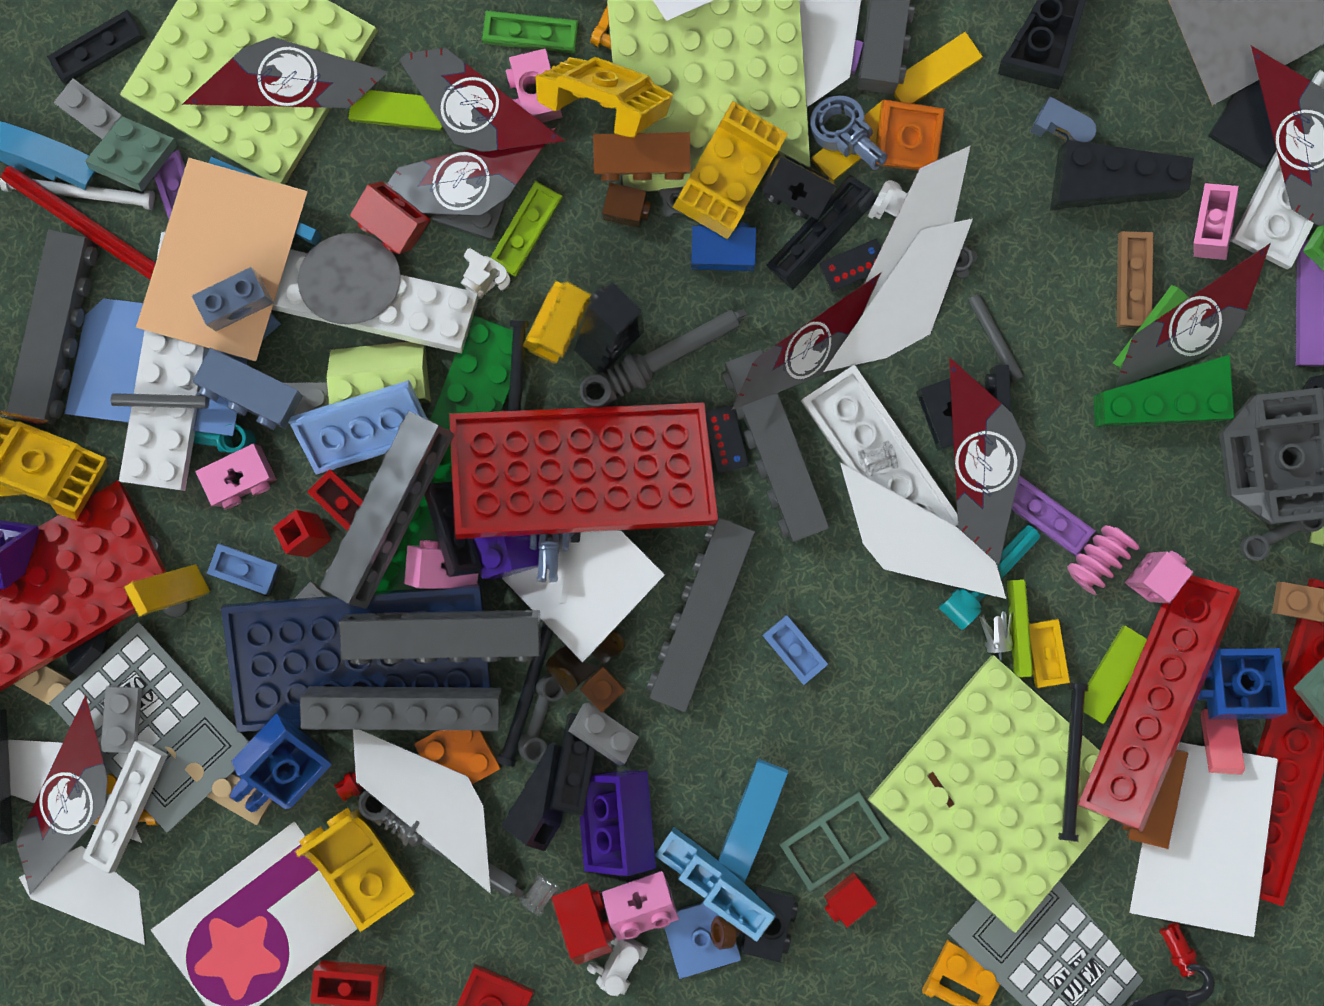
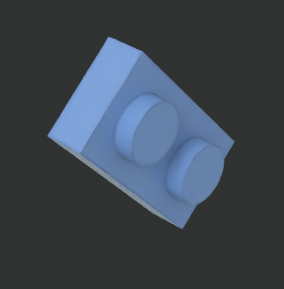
[207,544,280,595]
[762,615,828,685]

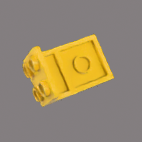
[295,808,416,932]

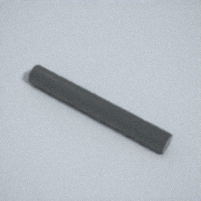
[968,294,1024,382]
[110,393,210,409]

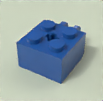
[1197,648,1287,719]
[230,713,332,813]

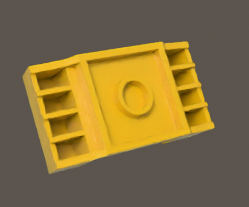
[535,57,673,137]
[672,101,788,240]
[523,281,591,363]
[0,417,108,520]

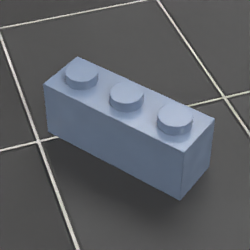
[192,347,303,430]

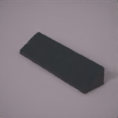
[766,175,877,290]

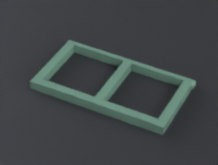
[779,791,891,893]

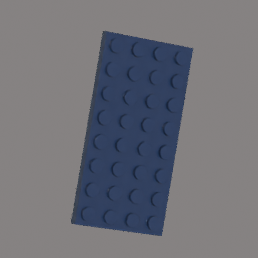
[221,584,491,732]

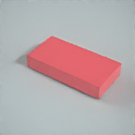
[1201,709,1245,775]

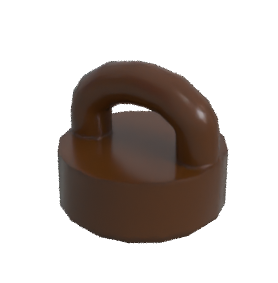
[711,916,744,950]

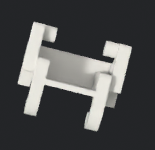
[868,180,908,219]
[461,249,511,299]
[587,937,648,997]

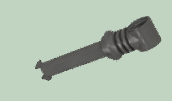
[579,309,747,408]
[358,790,524,898]

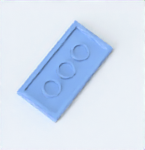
[289,380,428,475]

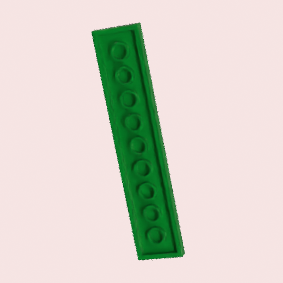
[376,316,527,592]

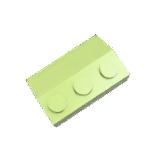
[327,341,431,405]

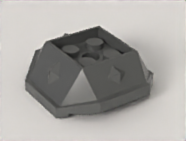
[1219,388,1324,524]

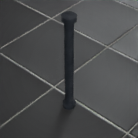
[508,320,529,411]
[497,619,553,767]
[1058,683,1089,842]

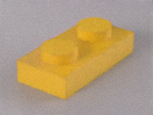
[1029,619,1070,688]

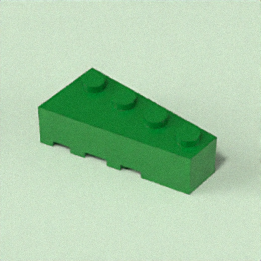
[1093,355,1234,427]

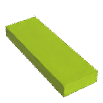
[348,90,443,131]
[490,180,563,278]
[1007,580,1033,677]
[1084,625,1147,724]

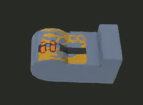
[1030,97,1096,143]

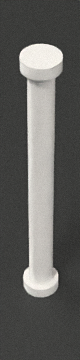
[0,178,155,210]

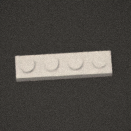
[82,740,168,874]

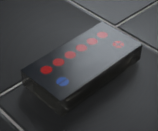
[818,238,881,293]
[705,405,749,474]

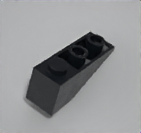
[502,742,563,851]

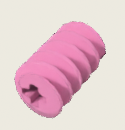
[1067,525,1140,596]

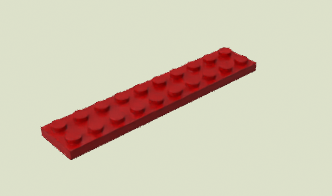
[1256,579,1324,906]

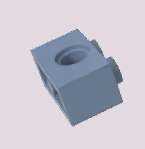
[192,267,274,331]

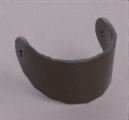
[546,630,625,695]

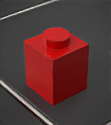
[272,510,331,558]
[824,872,877,927]

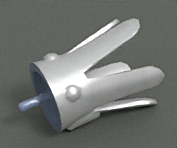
[979,612,1013,660]

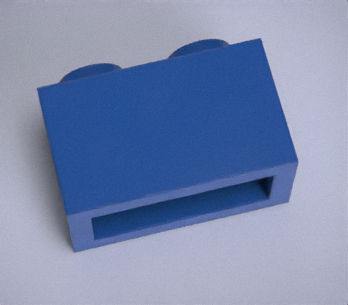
[691,222,756,271]

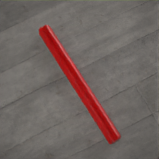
[1,166,156,280]

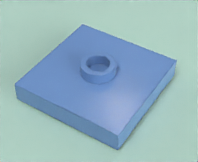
[664,902,741,979]

